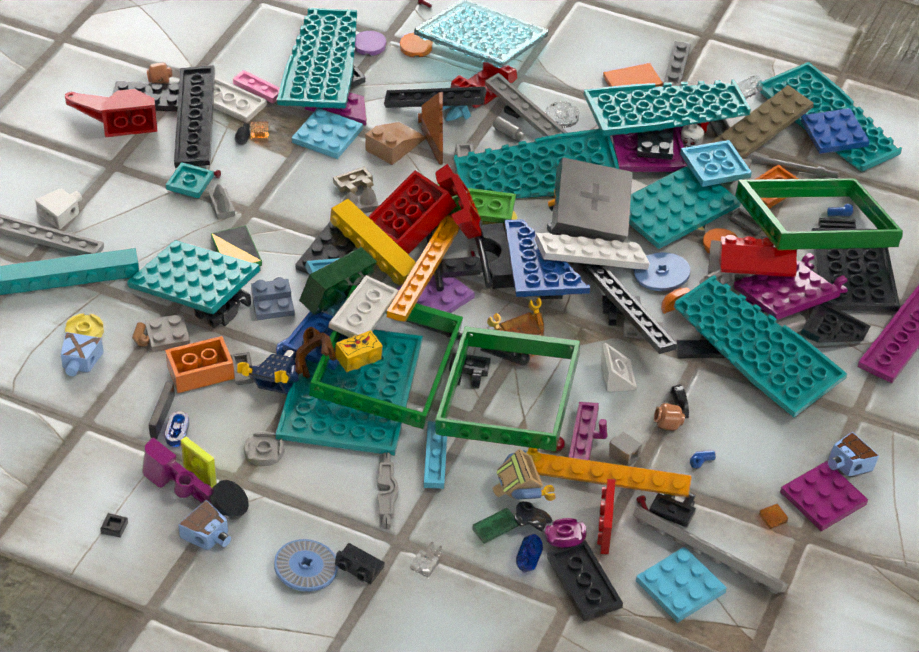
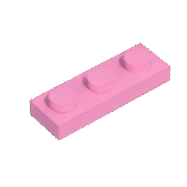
[233,70,280,103]

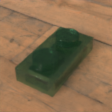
[472,508,519,544]

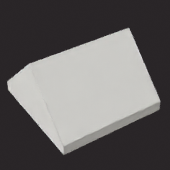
[601,343,637,392]

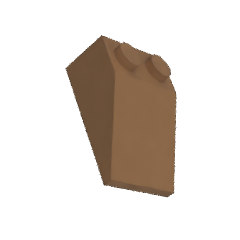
[365,122,426,165]

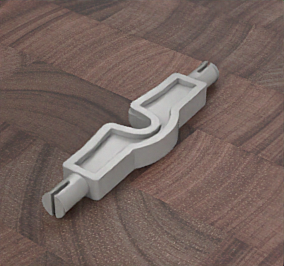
[378,452,398,529]

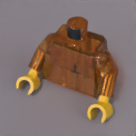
[487,298,544,356]

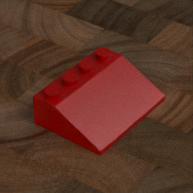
[368,170,457,254]

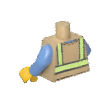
[492,448,556,501]

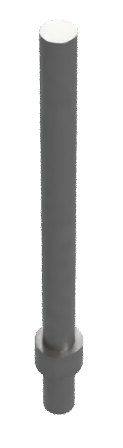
[745,154,839,179]

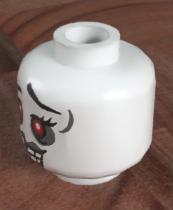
[681,124,704,148]

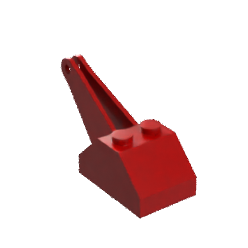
[65,89,158,137]

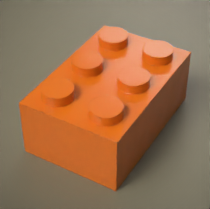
[165,336,235,393]

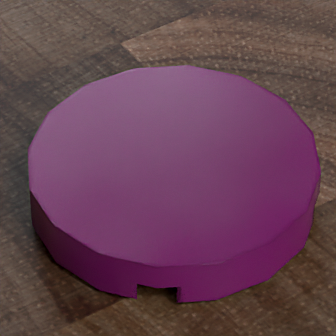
[545,518,587,547]

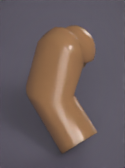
[132,322,149,347]

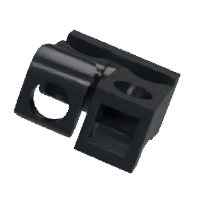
[194,289,251,328]

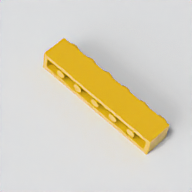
[330,199,416,286]

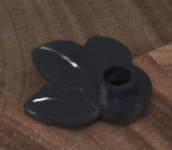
[514,501,553,532]

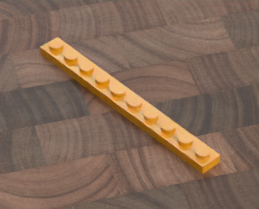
[387,215,460,322]

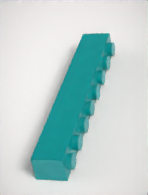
[0,248,139,295]

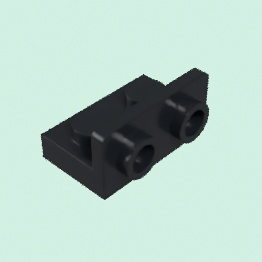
[335,543,385,584]

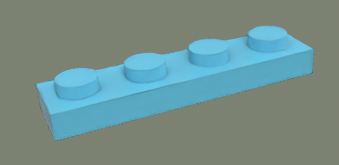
[424,421,447,489]

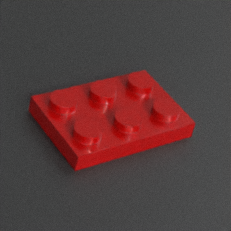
[597,479,616,555]

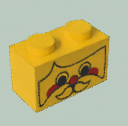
[335,330,383,372]

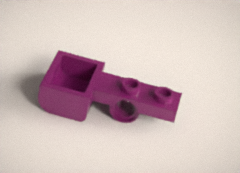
[142,437,212,504]

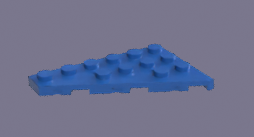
[505,219,590,297]

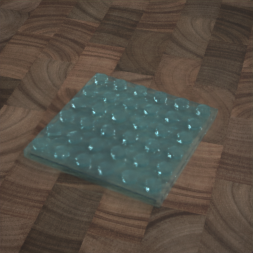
[414,0,549,68]

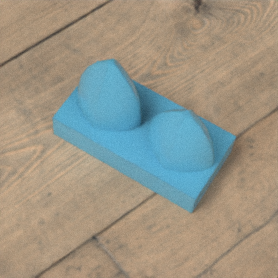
[443,87,471,121]

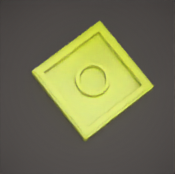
[181,437,217,488]

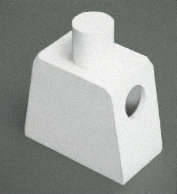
[35,189,82,230]

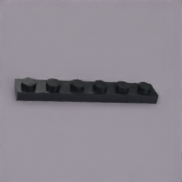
[384,87,486,108]

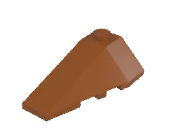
[418,92,443,165]

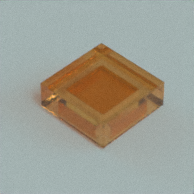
[251,121,269,138]
[759,503,788,529]

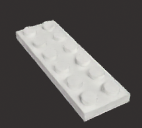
[535,233,650,270]

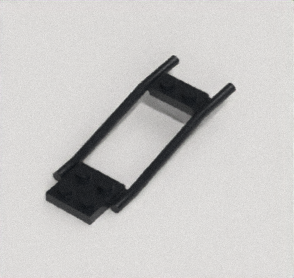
[426,231,493,292]

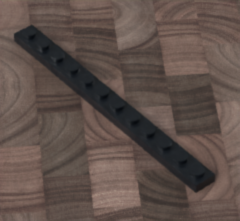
[547,223,677,354]

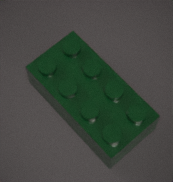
[299,247,377,315]

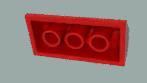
[719,235,797,277]

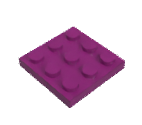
[780,461,868,532]

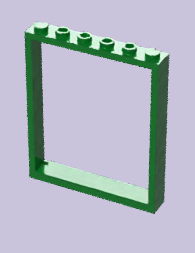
[735,178,903,250]
[309,285,463,429]
[435,326,580,451]

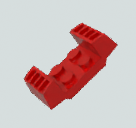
[450,55,517,108]
[435,164,482,239]

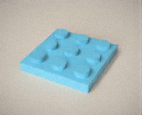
[292,108,363,159]
[680,140,752,187]
[636,546,727,623]

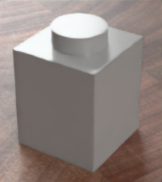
[609,432,642,466]

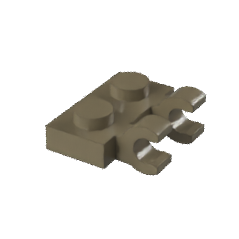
[333,166,374,196]

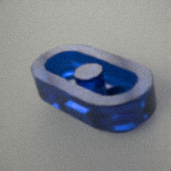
[165,411,190,447]
[516,534,543,573]

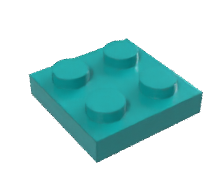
[166,162,214,199]

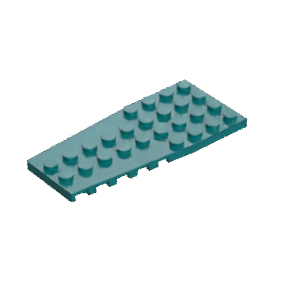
[277,8,357,109]
[756,62,902,172]
[583,79,751,136]
[454,129,619,198]
[674,275,847,418]

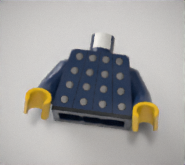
[237,350,299,394]

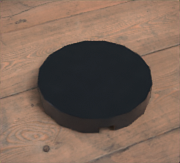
[210,480,249,520]

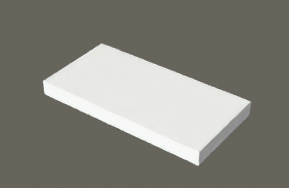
[213,78,267,123]
[329,275,399,338]

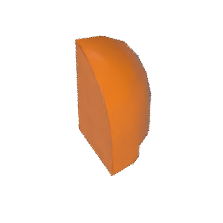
[661,287,691,314]

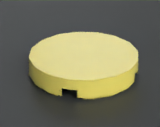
[65,313,104,338]

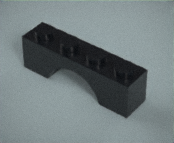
[481,223,514,289]

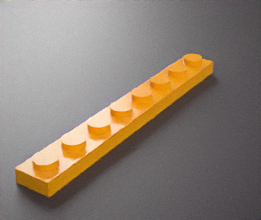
[534,453,692,497]

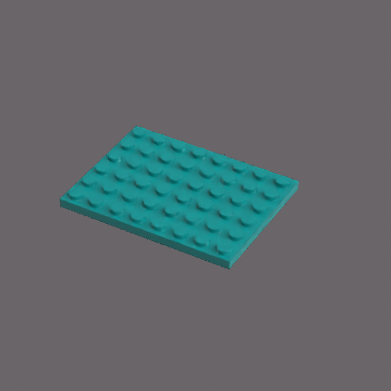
[276,329,423,456]

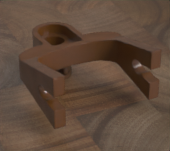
[295,327,337,379]

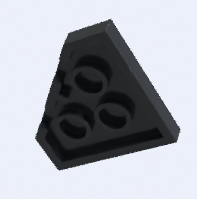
[800,302,871,343]

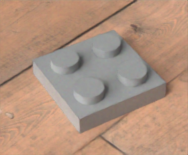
[145,313,190,352]

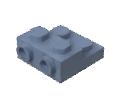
[251,277,295,320]

